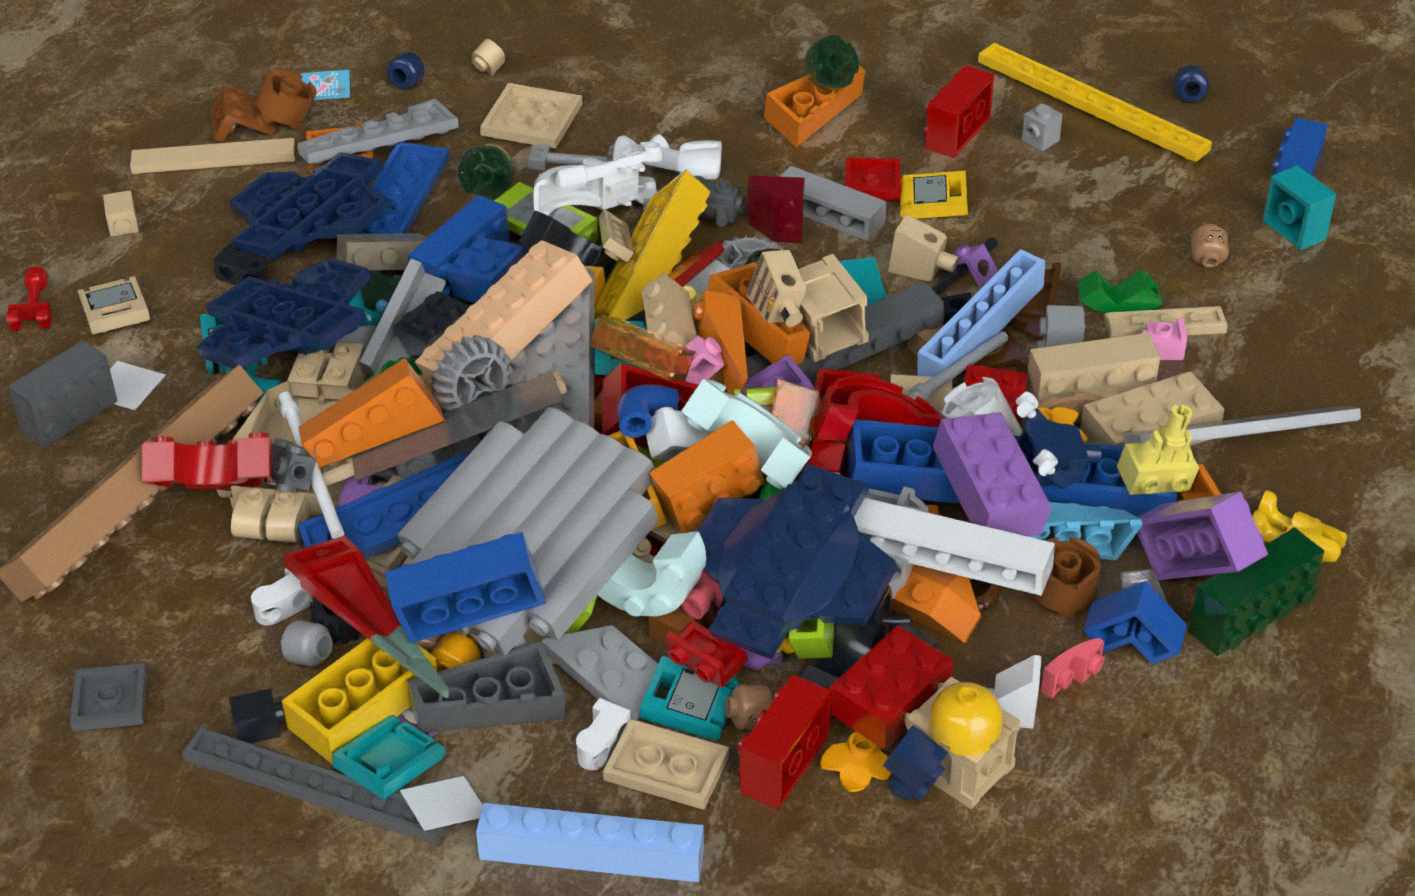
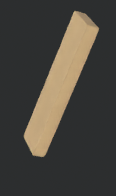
[1104,306,1228,338]

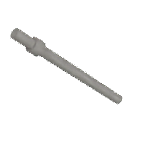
[906,331,1008,401]

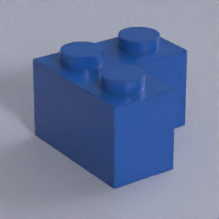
[1083,581,1187,664]

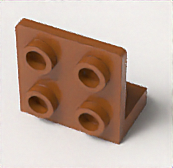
[210,85,276,143]

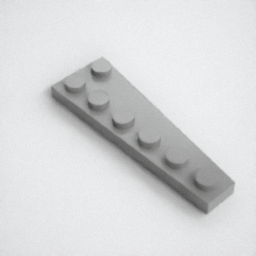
[298,99,458,164]

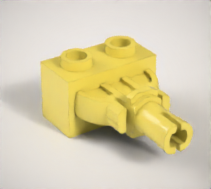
[1117,405,1199,495]

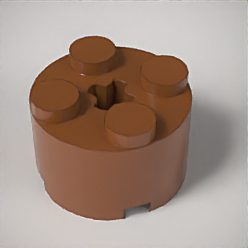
[255,68,317,129]
[1030,537,1101,617]

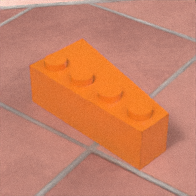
[764,56,866,148]
[298,358,445,467]

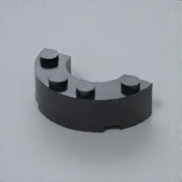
[518,211,616,281]
[797,585,892,690]

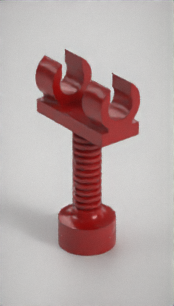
[6,267,53,331]

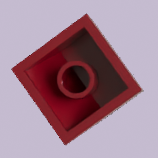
[748,175,805,243]

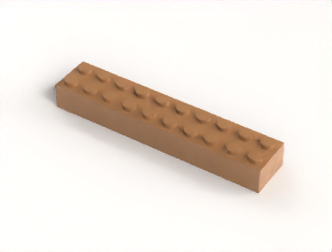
[0,365,263,602]

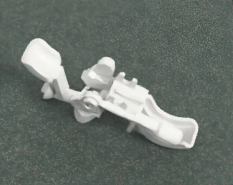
[534,134,722,216]

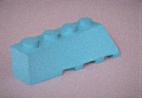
[1027,502,1143,560]

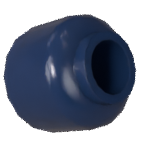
[386,52,425,89]
[1173,65,1209,103]

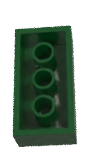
[1189,527,1325,656]

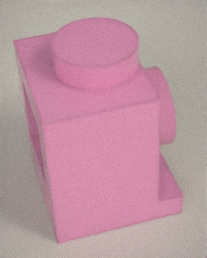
[1140,318,1188,360]
[669,335,724,385]

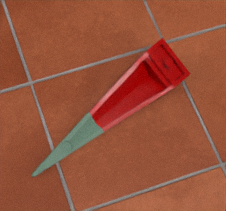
[284,536,449,698]

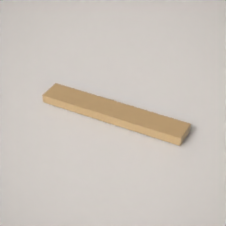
[130,138,295,174]

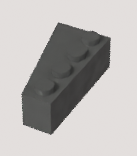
[408,641,565,732]

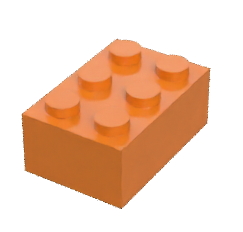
[649,420,765,533]

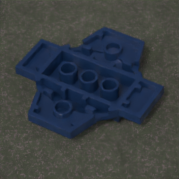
[229,152,390,259]
[196,258,371,368]
[698,464,898,660]

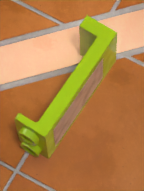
[494,182,599,244]

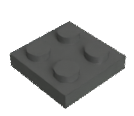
[70,663,148,731]

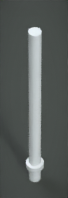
[279,392,344,539]

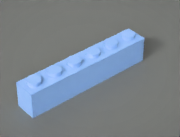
[918,249,1045,380]
[476,803,704,882]

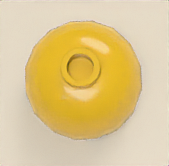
[929,682,1003,756]

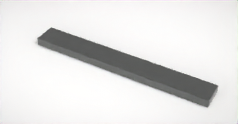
[181,727,449,845]

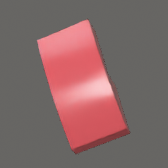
[1041,638,1105,698]

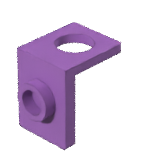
[952,244,998,287]

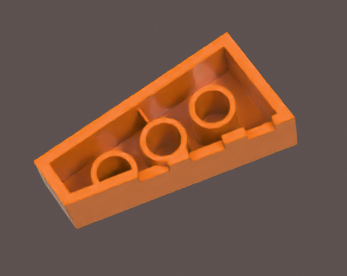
[707,262,811,365]

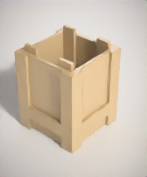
[798,254,869,362]
[904,677,1020,809]

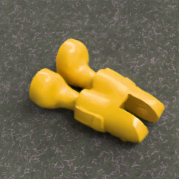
[1252,490,1347,563]

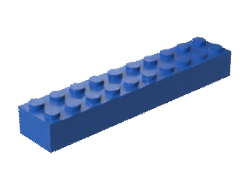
[846,419,1177,517]

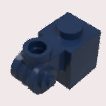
[882,725,948,801]

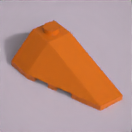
[693,290,748,395]

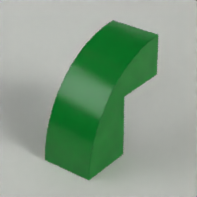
[1077,269,1163,313]

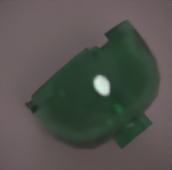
[804,35,859,90]
[458,144,515,200]

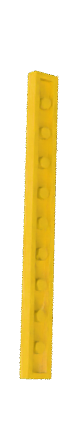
[978,43,1212,162]

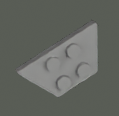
[541,625,658,721]

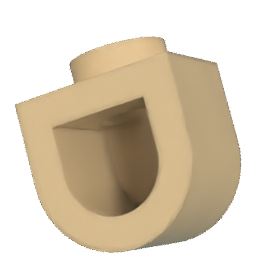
[472,39,505,76]

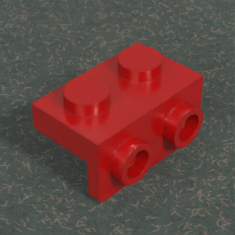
[665,621,748,688]

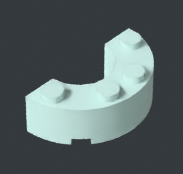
[681,379,812,490]
[597,531,706,617]

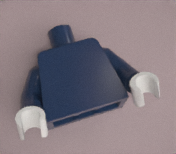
[1016,391,1101,489]

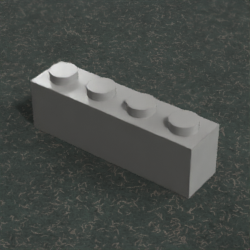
[780,166,887,241]

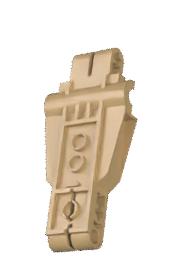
[217,341,367,543]

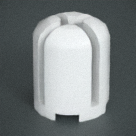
[940,377,1022,436]

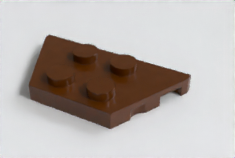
[1008,262,1062,340]

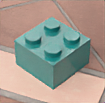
[1263,165,1336,250]

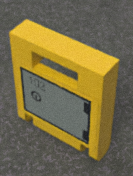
[900,170,968,219]

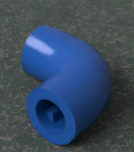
[617,384,679,438]

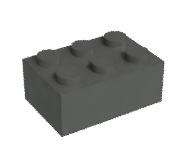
[8,340,118,448]

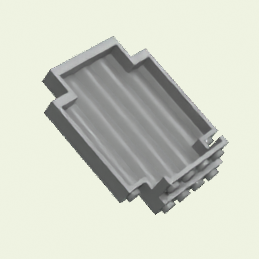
[397,407,659,656]

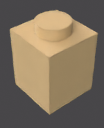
[103,190,139,237]

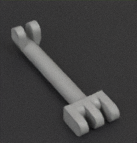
[526,144,615,170]

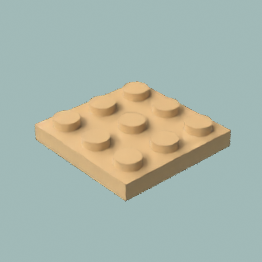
[480,83,583,149]

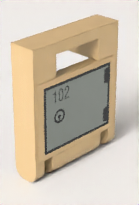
[77,276,150,335]

